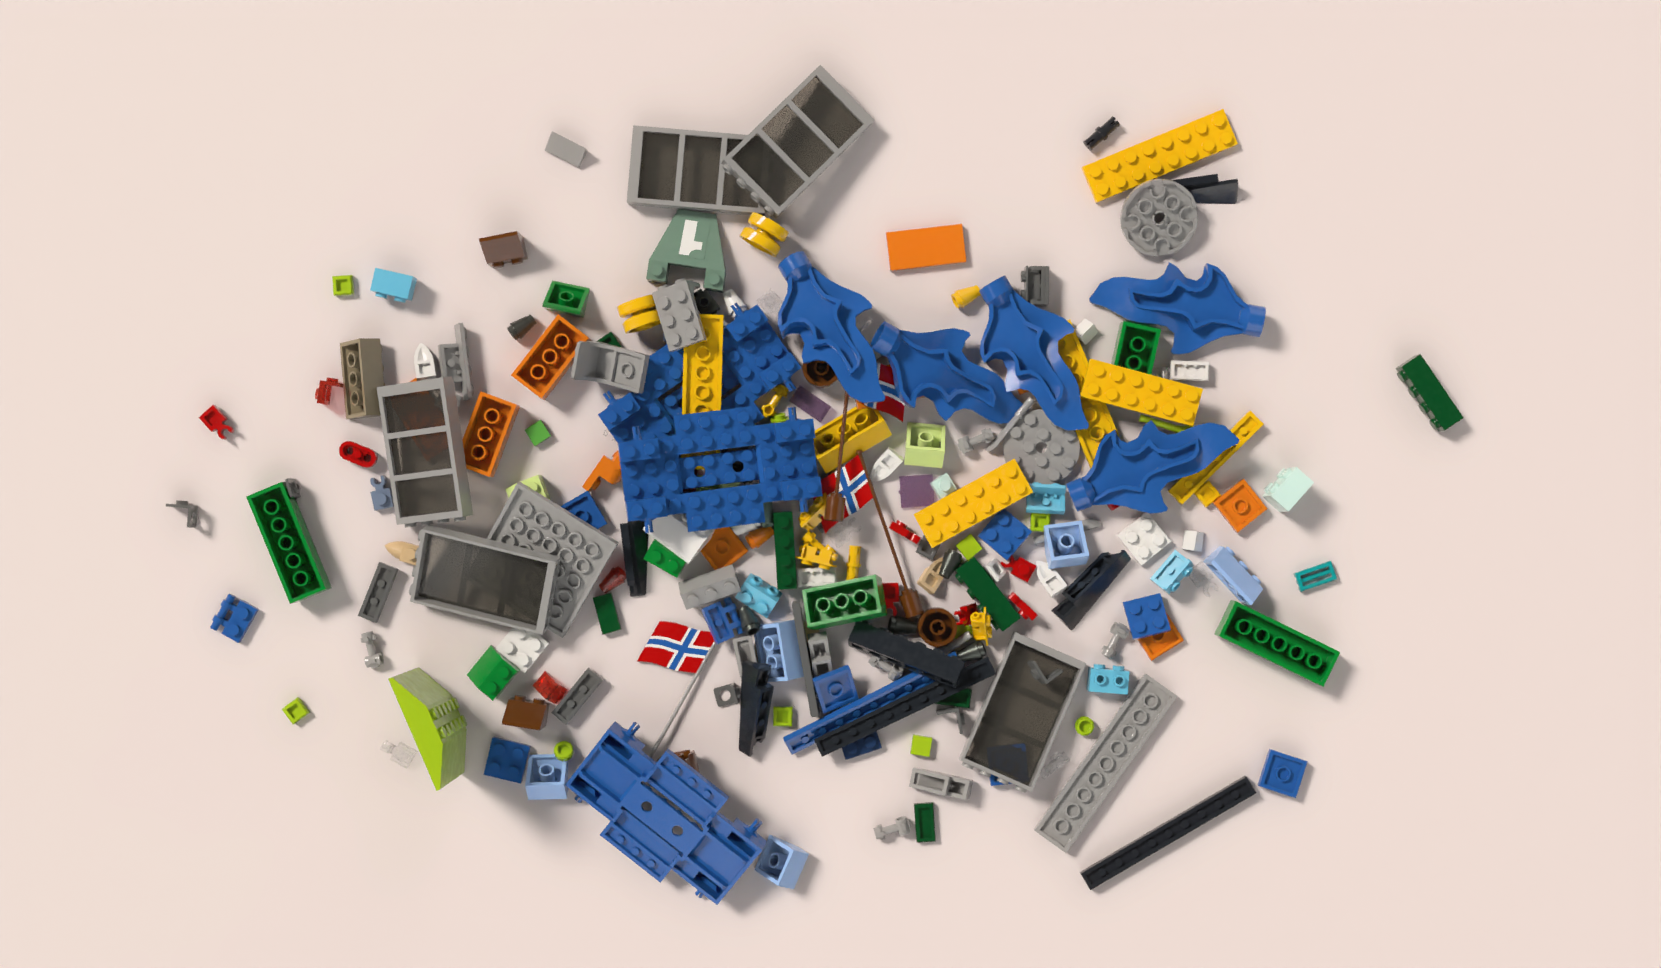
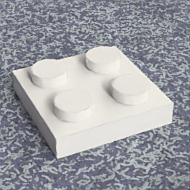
[1116,512,1171,565]
[495,627,550,673]

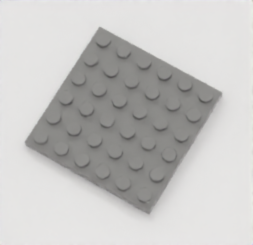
[468,481,619,638]

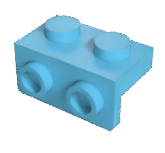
[1026,482,1066,515]
[1150,550,1194,594]
[735,573,782,618]

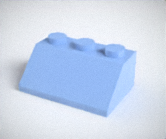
[1203,546,1263,605]
[754,620,804,682]

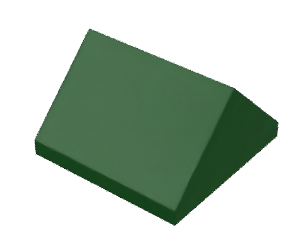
[542,280,590,318]

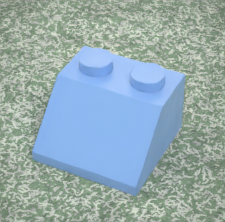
[1044,520,1089,569]
[525,754,568,800]
[754,835,809,889]

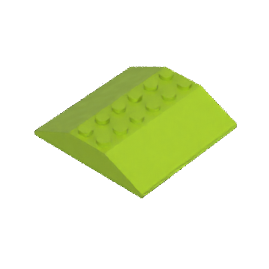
[388,667,467,791]

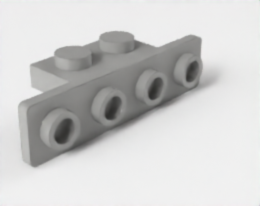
[438,323,474,401]

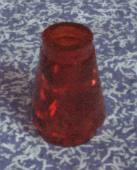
[599,566,626,593]

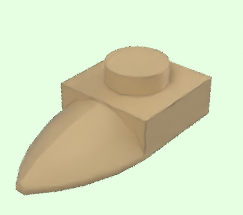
[385,541,419,565]
[917,558,944,594]

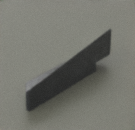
[1172,174,1238,204]
[620,520,648,597]
[1051,550,1131,630]
[739,661,774,757]

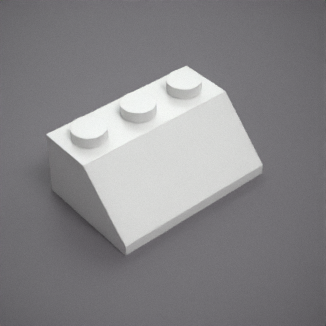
[643,513,715,564]

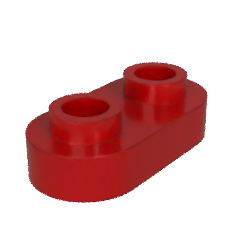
[339,441,378,468]

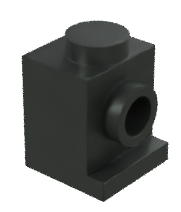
[694,289,721,315]

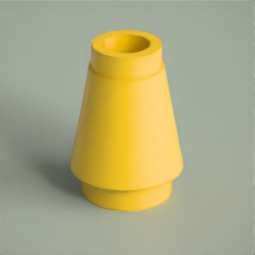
[951,285,981,308]

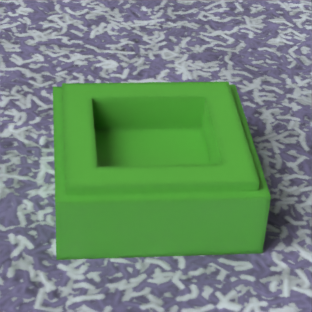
[525,420,551,446]

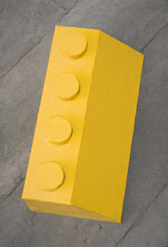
[813,407,892,474]

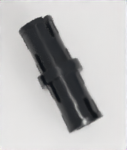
[1083,116,1120,151]

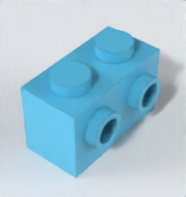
[370,268,417,303]
[1087,664,1129,695]

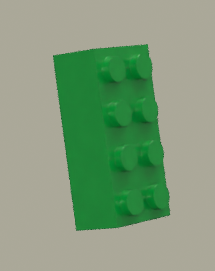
[1111,321,1161,375]
[802,574,888,630]

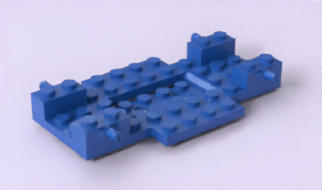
[598,302,802,442]
[617,406,823,533]
[565,721,767,905]

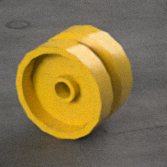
[740,212,789,257]
[617,295,661,334]

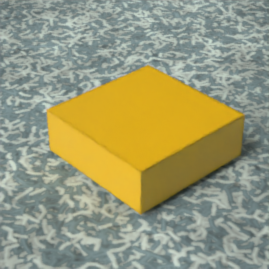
[1194,481,1221,508]

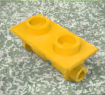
[798,493,827,531]
[795,544,837,570]
[970,607,992,646]

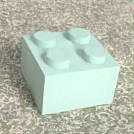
[1262,467,1314,512]

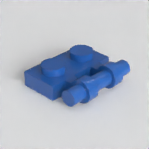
[210,594,259,643]
[701,597,743,645]

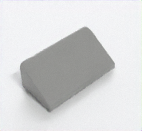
[545,131,587,168]

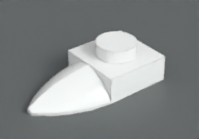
[414,343,436,381]
[870,446,903,482]
[1036,561,1067,598]

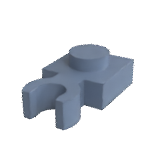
[370,475,394,511]

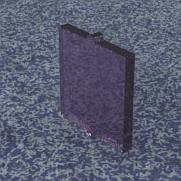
[898,474,935,508]

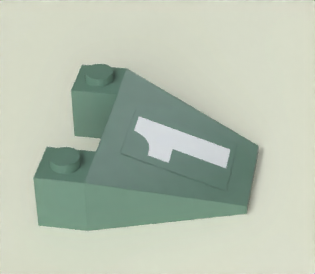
[646,209,726,293]

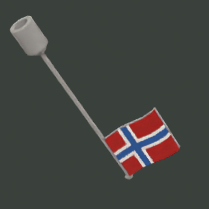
[637,621,716,785]

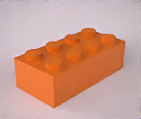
[511,314,591,400]
[462,391,520,477]

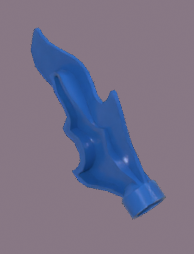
[778,251,885,404]
[1089,262,1266,355]
[979,275,1089,431]
[870,321,1029,424]
[1066,420,1239,514]

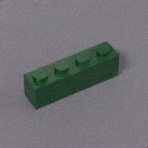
[1396,354,1464,432]
[773,512,797,590]
[954,556,1021,632]

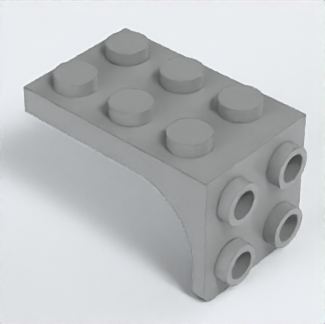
[652,278,707,352]
[571,341,650,393]

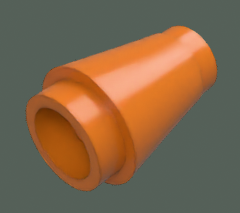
[745,526,774,549]

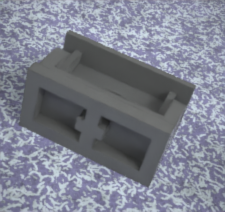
[1020,266,1049,307]

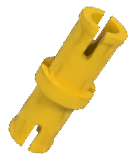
[846,545,862,580]

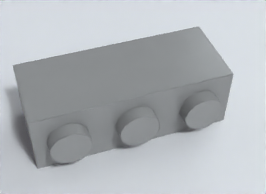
[678,564,741,610]

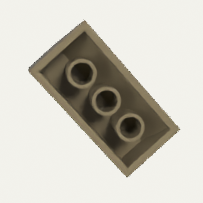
[340,338,385,419]

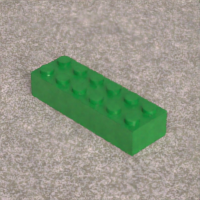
[246,482,332,604]
[1214,600,1340,687]

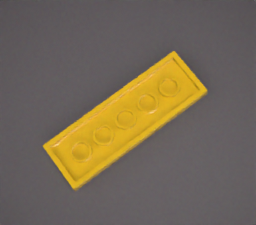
[1080,359,1203,427]
[913,458,1034,548]

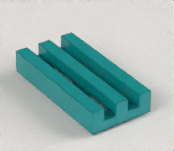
[1293,561,1337,592]

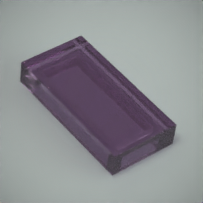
[789,386,831,423]

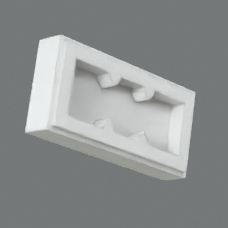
[1169,360,1209,381]
[797,567,836,588]

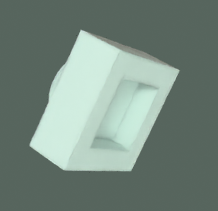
[930,473,957,499]

